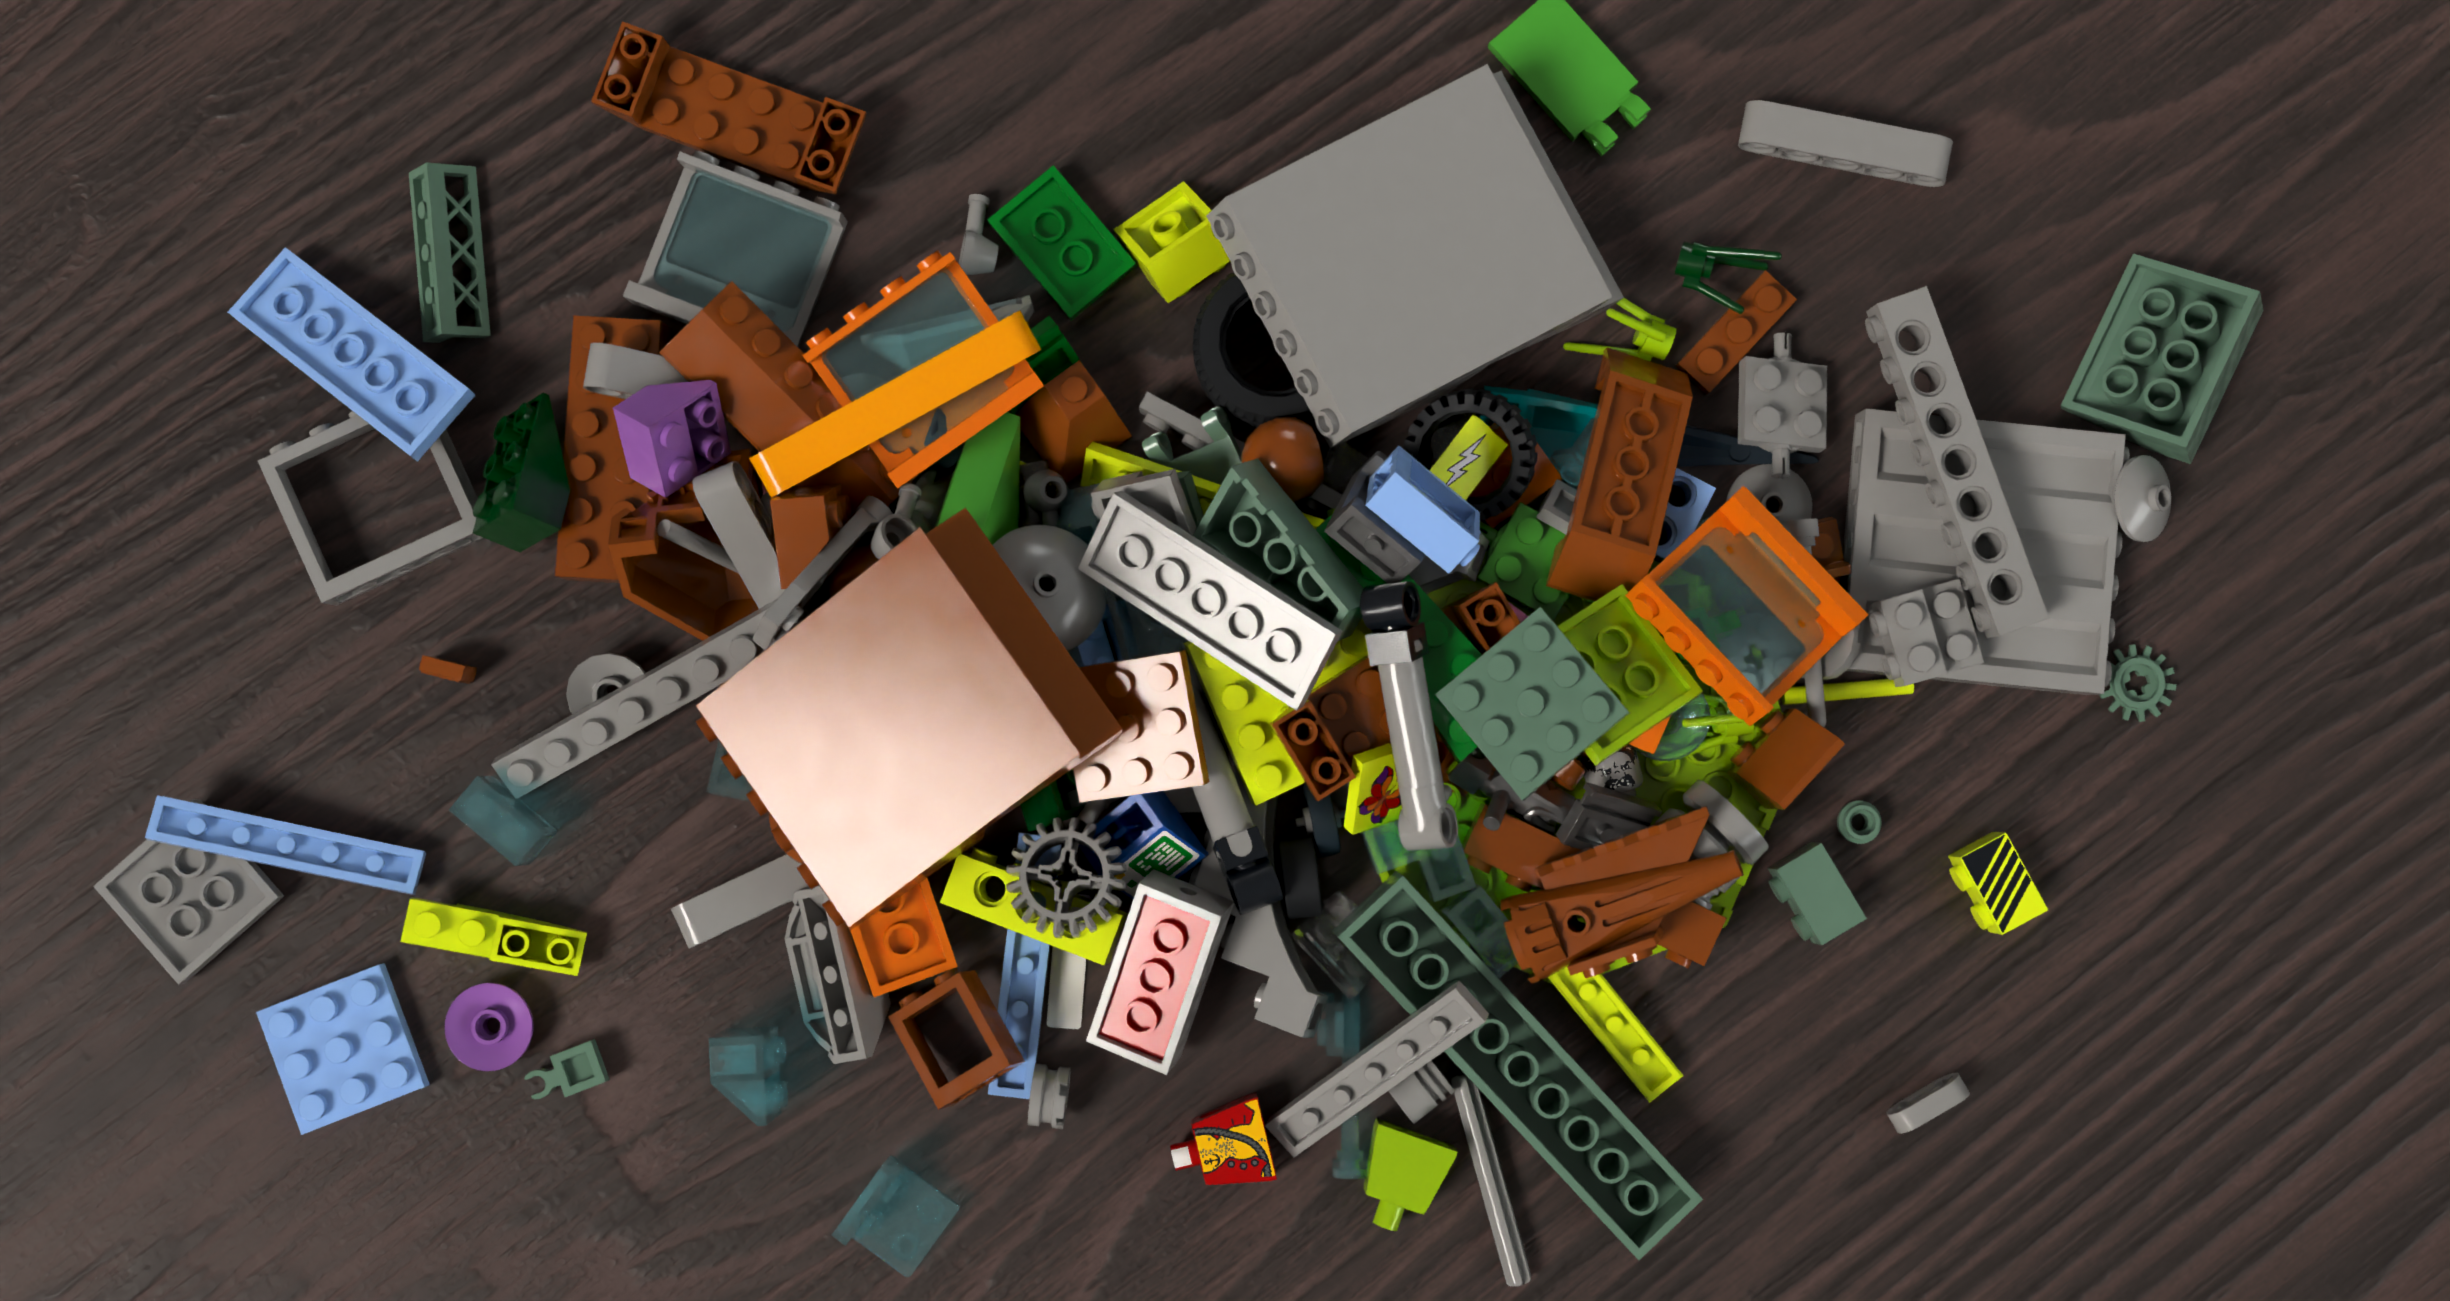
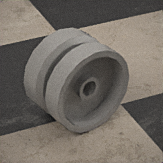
[1654,780,1769,893]

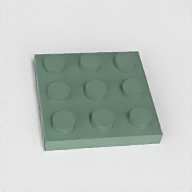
[1435,607,1630,801]

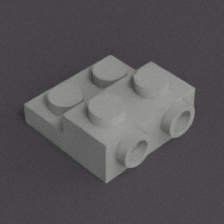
[1091,469,1197,536]
[1869,578,1984,687]

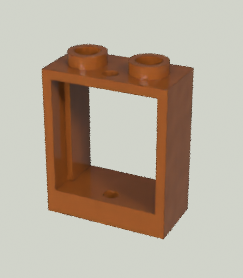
[888,968,1025,1110]

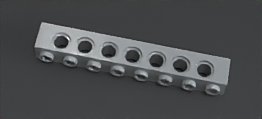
[1865,286,2049,638]

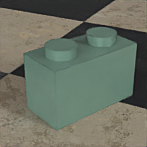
[1767,842,1867,945]

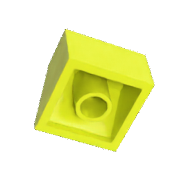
[1113,181,1230,304]

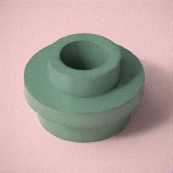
[1837,800,1882,844]

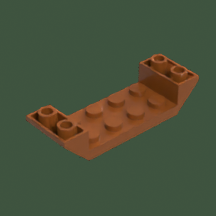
[591,21,867,194]
[1546,347,1693,601]
[1270,582,1520,801]

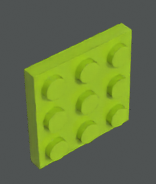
[1558,584,1703,766]

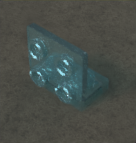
[832,1155,959,1278]

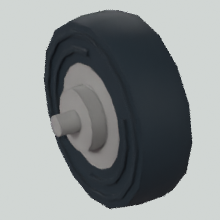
[1295,783,1346,857]

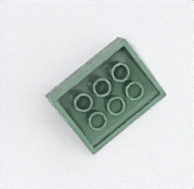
[2061,254,2264,464]

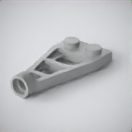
[752,496,893,650]

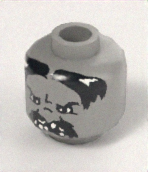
[1581,744,1643,796]

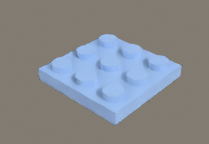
[256,963,430,1135]

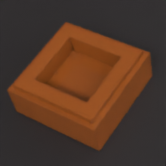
[419,655,477,684]

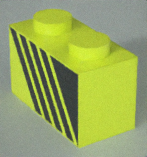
[1948,832,2048,935]

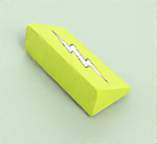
[1429,414,1508,500]

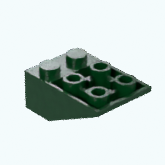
[473,393,570,553]

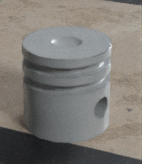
[1388,1060,1455,1124]

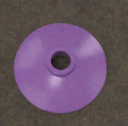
[445,983,534,1071]

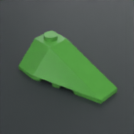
[934,412,1020,545]

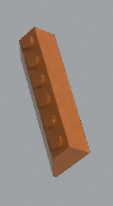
[659,281,920,523]

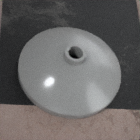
[993,525,1107,651]

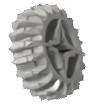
[1006,817,1127,939]

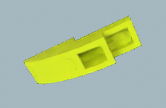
[400,897,587,976]

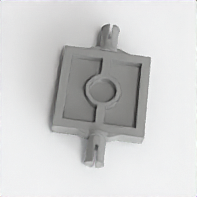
[1738,332,1827,479]

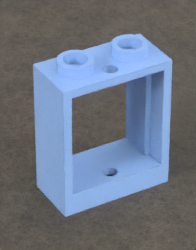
[1365,445,1481,574]

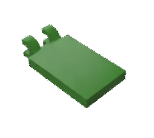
[1488,0,1651,157]

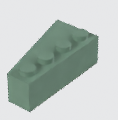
[1193,458,1364,642]

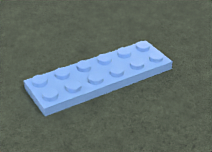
[228,247,475,462]

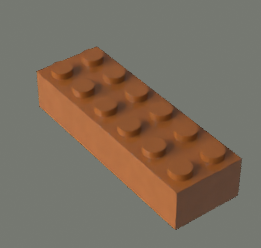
[555,315,672,583]

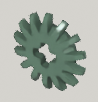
[2099,644,2176,722]

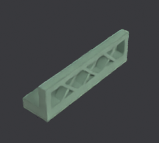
[409,162,491,343]

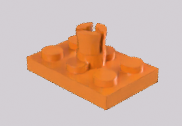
[850,878,958,998]

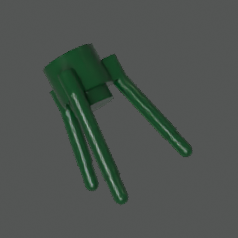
[1675,241,1782,314]

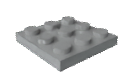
[93,799,284,985]

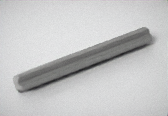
[1451,1073,1532,1286]

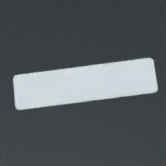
[1047,894,1091,1029]

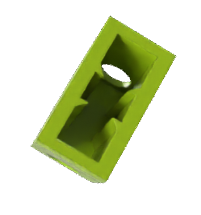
[1364,1118,1458,1231]

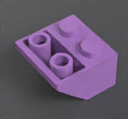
[613,380,731,498]

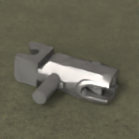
[1448,747,1575,835]

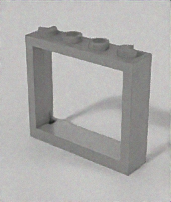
[258,411,483,606]

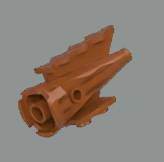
[1500,806,1744,984]

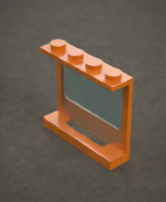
[802,250,1044,489]
[1625,486,1869,726]

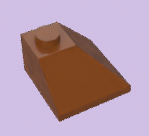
[1015,360,1132,484]

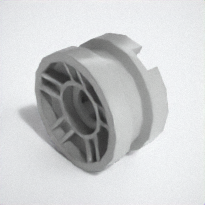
[1028,1063,1071,1129]

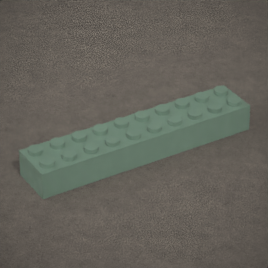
[1332,871,1703,1260]

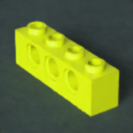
[940,847,1128,965]

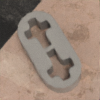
[1886,1073,1970,1134]

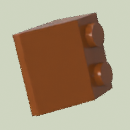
[770,483,851,589]
[1727,708,1845,810]

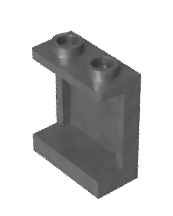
[1324,451,1425,583]

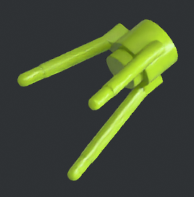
[1563,298,1676,361]
[1651,694,1754,766]

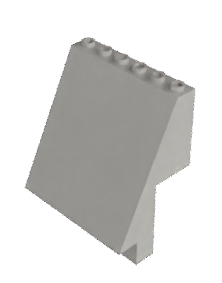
[1206,64,1624,448]

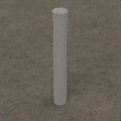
[657,519,739,574]

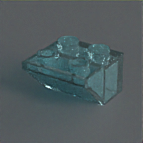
[709,1026,788,1126]

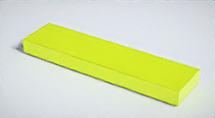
[1548,967,1683,1103]

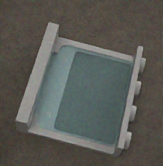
[623,151,848,348]

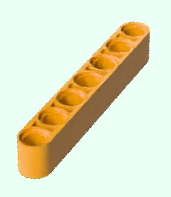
[749,310,1042,498]

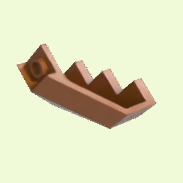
[608,449,762,641]

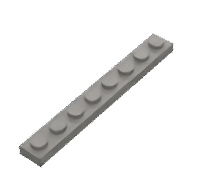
[491,599,806,799]

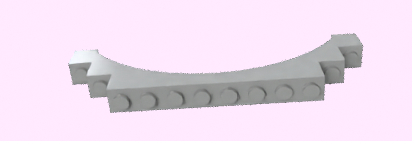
[1189,533,1489,1038]

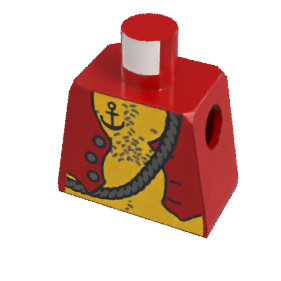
[1170,1092,1277,1185]

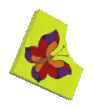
[1344,743,1402,835]

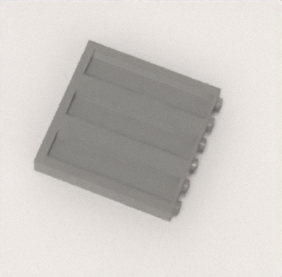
[1840,409,2130,695]

